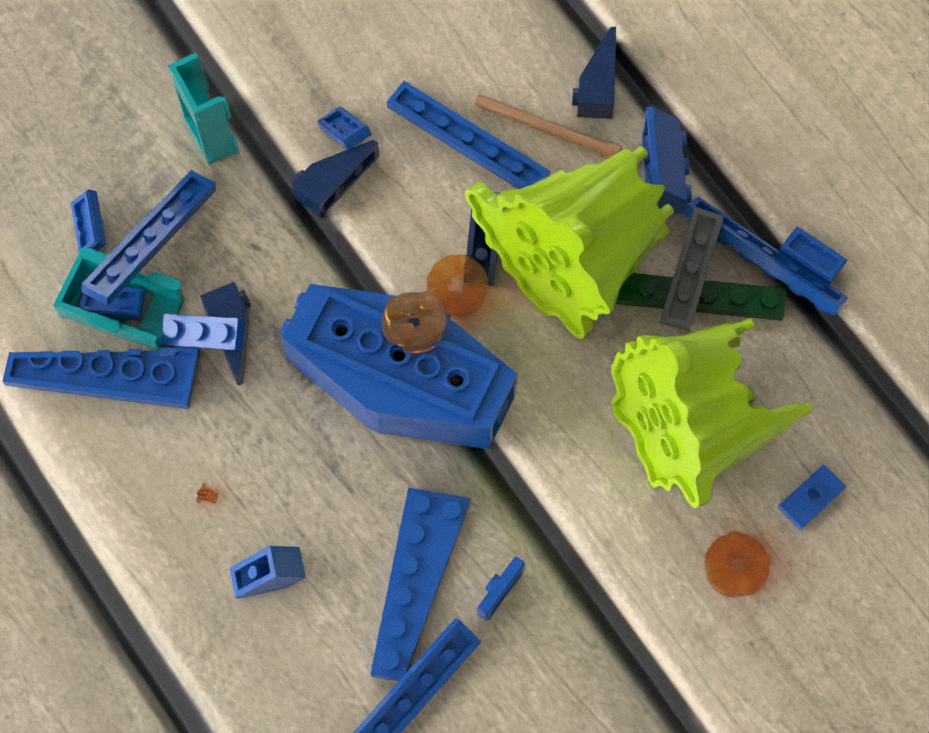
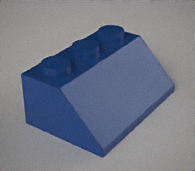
[642,106,692,214]

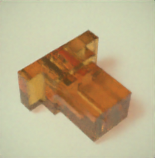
[196,483,219,504]

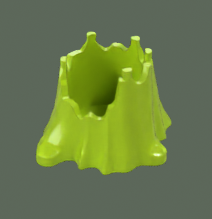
[465,146,674,339]
[611,318,812,508]

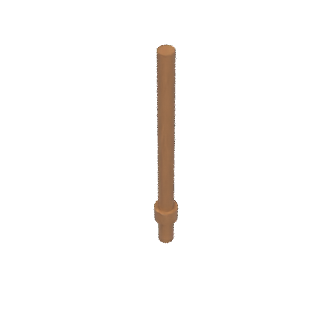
[475,94,642,168]

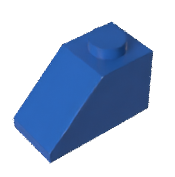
[230,546,306,598]

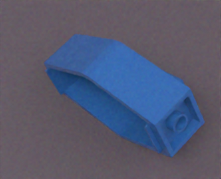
[280,284,517,449]

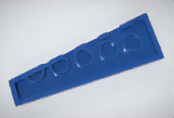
[2,347,200,409]
[370,488,470,682]

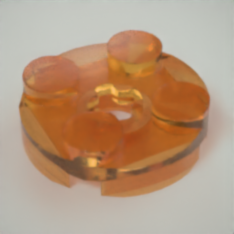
[427,254,488,316]
[382,291,447,353]
[704,531,771,598]

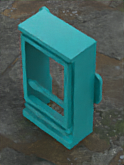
[168,53,240,164]
[53,247,185,351]

